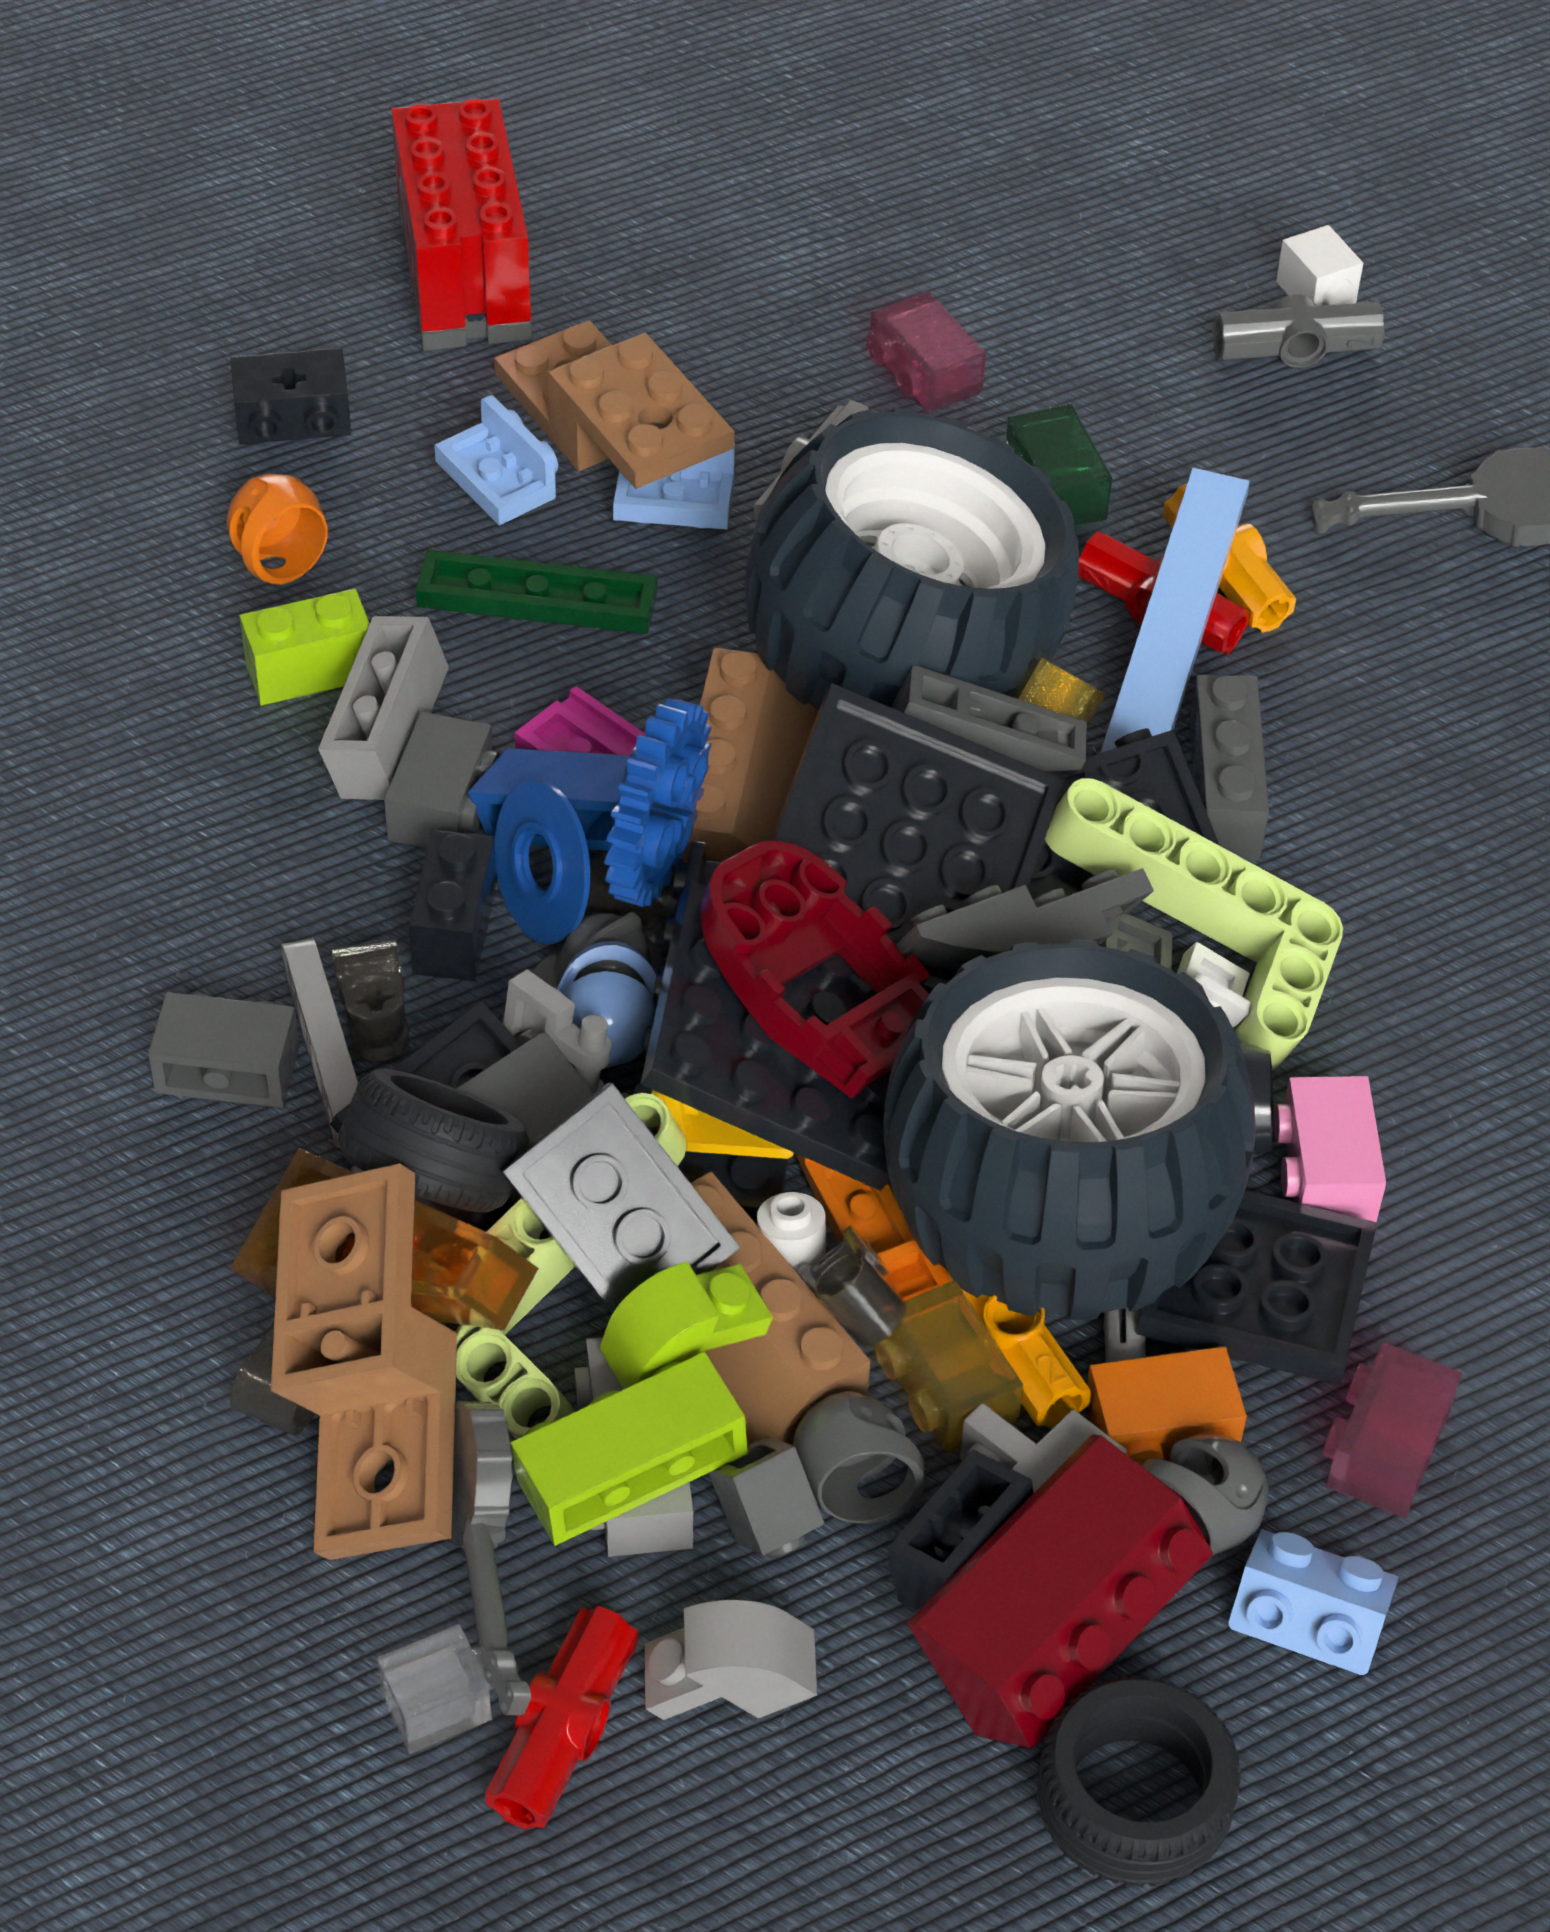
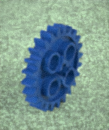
[604,698,711,907]

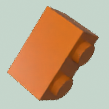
[1085,1346,1247,1464]

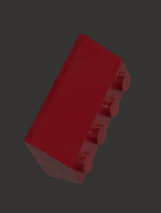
[907,1434,1214,1749]

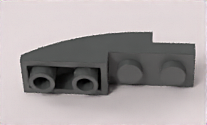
[895,868,1154,971]

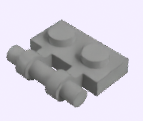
[503,969,612,1094]

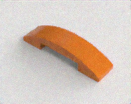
[796,1154,954,1320]

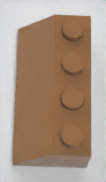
[672,648,819,875]
[691,1172,870,1446]

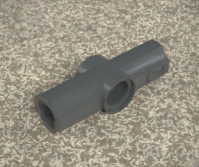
[1212,294,1385,368]

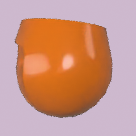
[226,473,328,585]

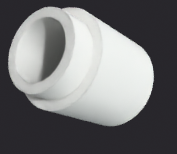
[757,1192,827,1289]

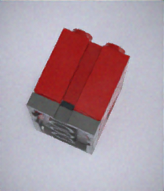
[391,98,532,351]

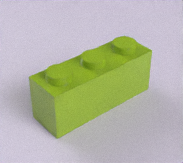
[510,1352,748,1546]

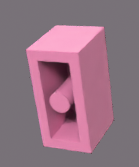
[1273,1076,1386,1222]

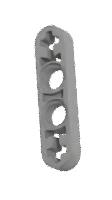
[281,937,358,1148]

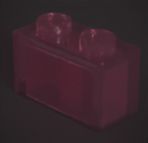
[1322,1342,1462,1518]

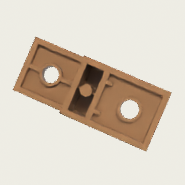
[494,320,735,489]
[271,1163,457,1560]

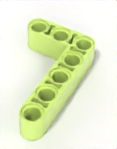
[1045,778,1343,1071]
[413,1093,687,1440]

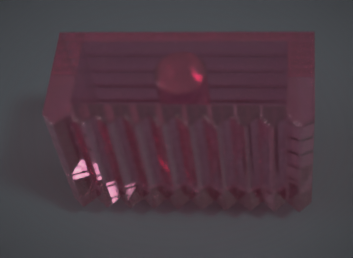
[866,290,986,413]

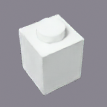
[1276,225,1363,306]

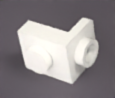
[1177,942,1251,1028]

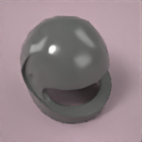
[793,1391,925,1524]
[1139,1433,1269,1556]

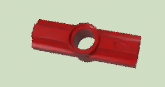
[1078,531,1251,655]
[485,1606,638,1830]

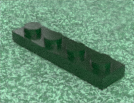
[416,550,658,634]

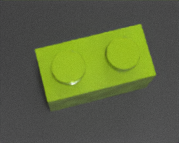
[239,588,370,706]

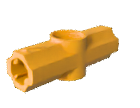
[1163,483,1296,633]
[943,1267,1091,1430]

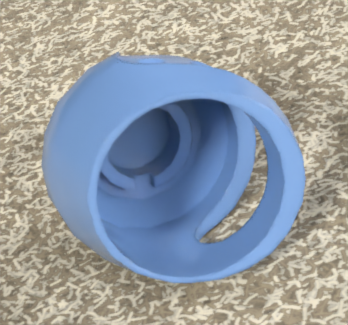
[557,941,656,1069]

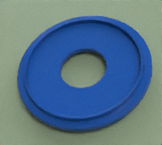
[495,780,590,944]

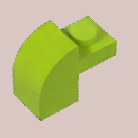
[599,1262,773,1390]

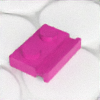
[515,686,645,755]

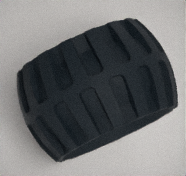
[745,408,1079,710]
[884,939,1256,1320]

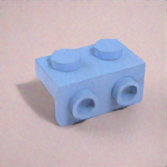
[435,395,558,525]
[613,443,735,530]
[1229,1529,1399,1675]

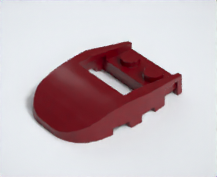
[701,841,931,1098]

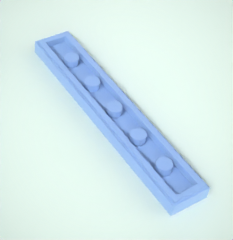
[1100,468,1249,753]

